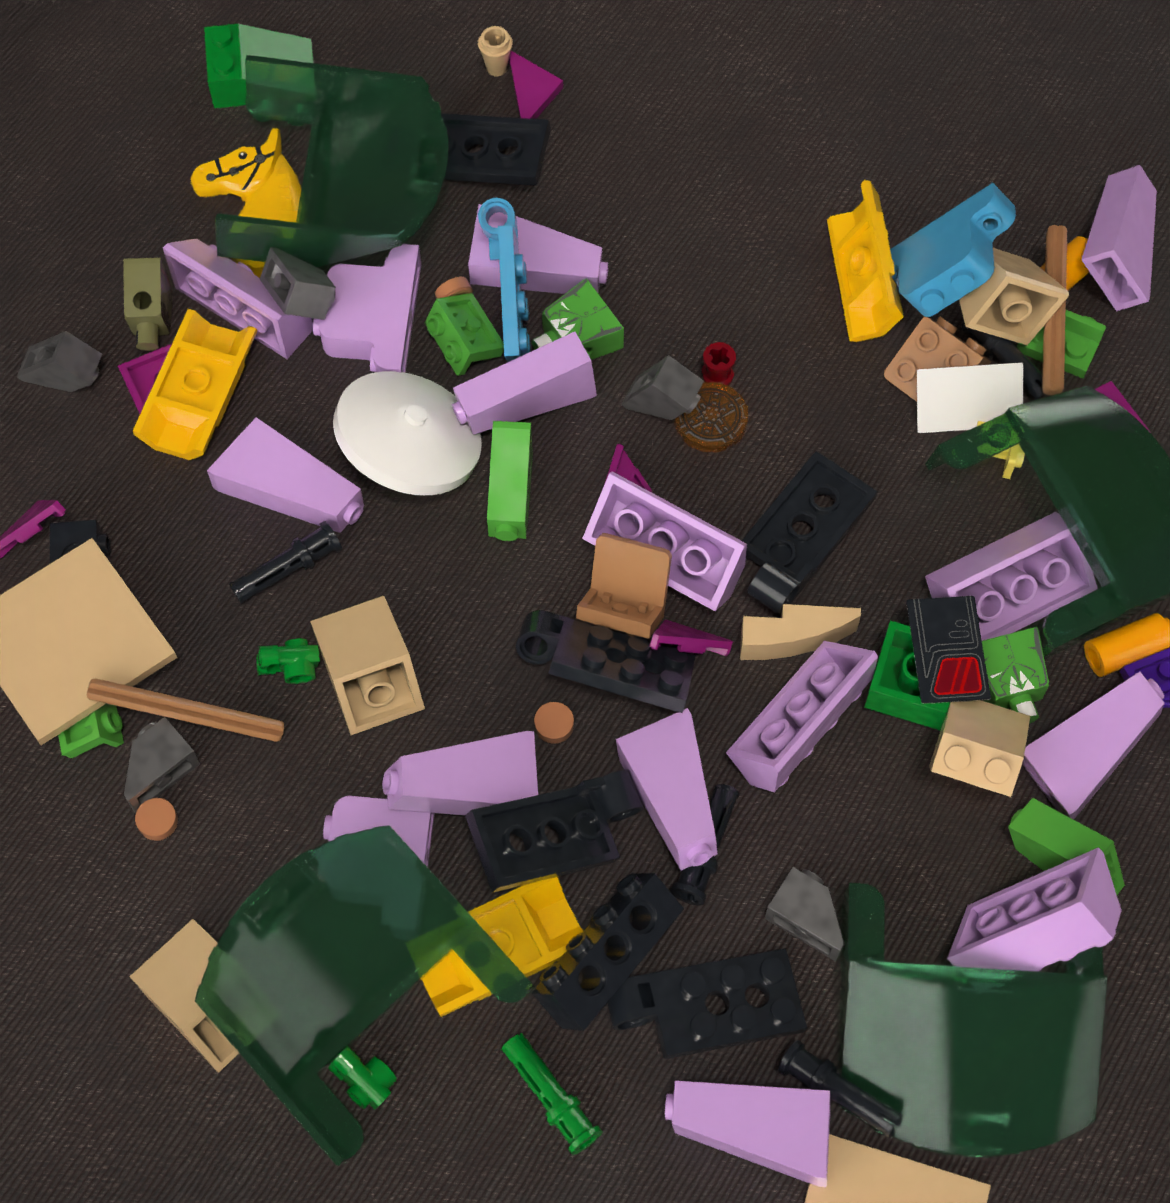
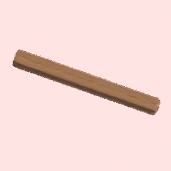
[1042,225,1067,396]
[86,678,284,742]

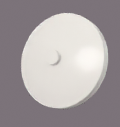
[333,371,482,495]

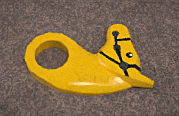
[191,128,306,278]

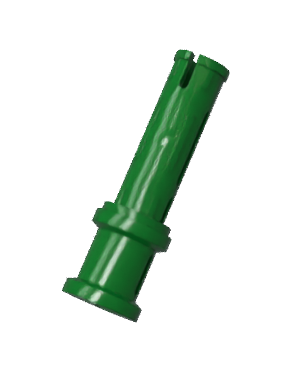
[501,1033,603,1155]

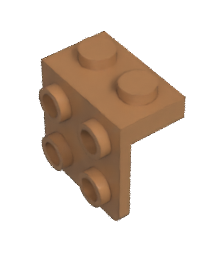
[884,316,991,402]
[576,533,672,639]

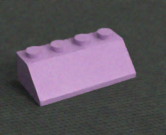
[163,239,313,359]
[582,472,747,611]
[925,512,1098,641]
[726,641,878,792]
[947,847,1121,994]

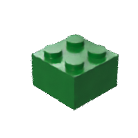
[864,621,950,730]

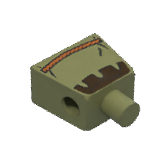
[123,258,173,351]

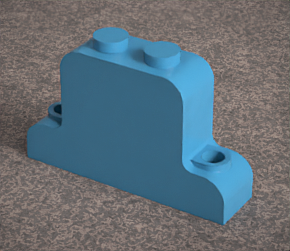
[890,183,1016,317]

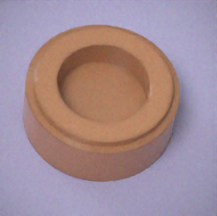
[435,277,473,298]
[534,702,574,744]
[135,798,178,841]

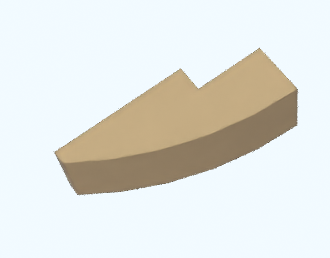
[740,604,861,660]

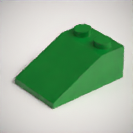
[204,24,317,109]

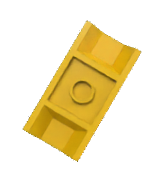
[827,180,904,342]
[133,309,257,460]
[405,877,584,1017]

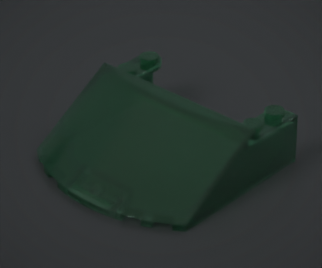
[215,55,448,267]
[925,386,1170,660]
[195,825,535,1166]
[839,883,1107,1157]

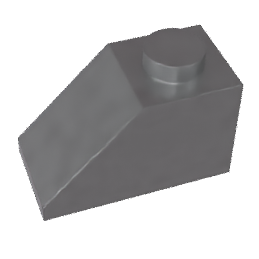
[260,247,336,320]
[16,331,102,392]
[621,355,704,420]
[124,717,200,813]
[765,867,844,962]

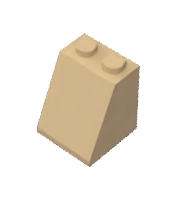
[959,248,1069,345]
[310,596,425,735]
[929,700,1030,797]
[130,919,281,1073]

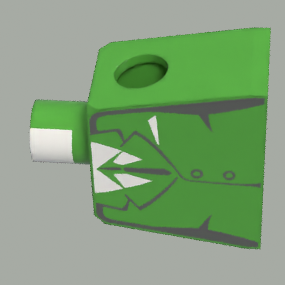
[532,278,624,360]
[982,627,1049,724]

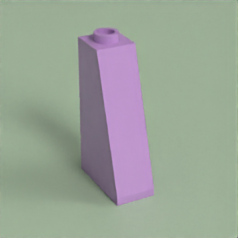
[1081,165,1157,311]
[468,204,608,294]
[451,332,597,435]
[207,417,364,533]
[1022,671,1165,820]
[616,708,718,870]
[382,731,538,815]
[665,1081,831,1187]

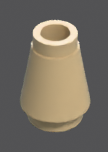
[478,26,512,76]

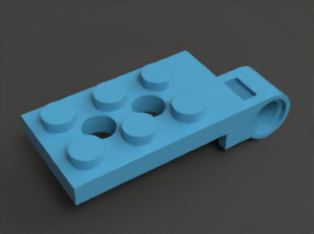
[478,198,531,362]

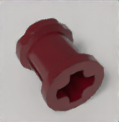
[702,342,736,389]

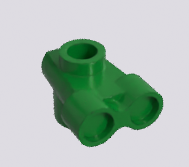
[256,638,320,684]
[328,1046,397,1110]

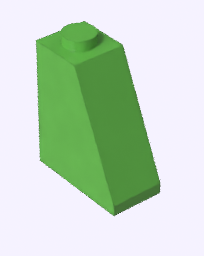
[487,421,533,541]
[1008,798,1125,895]

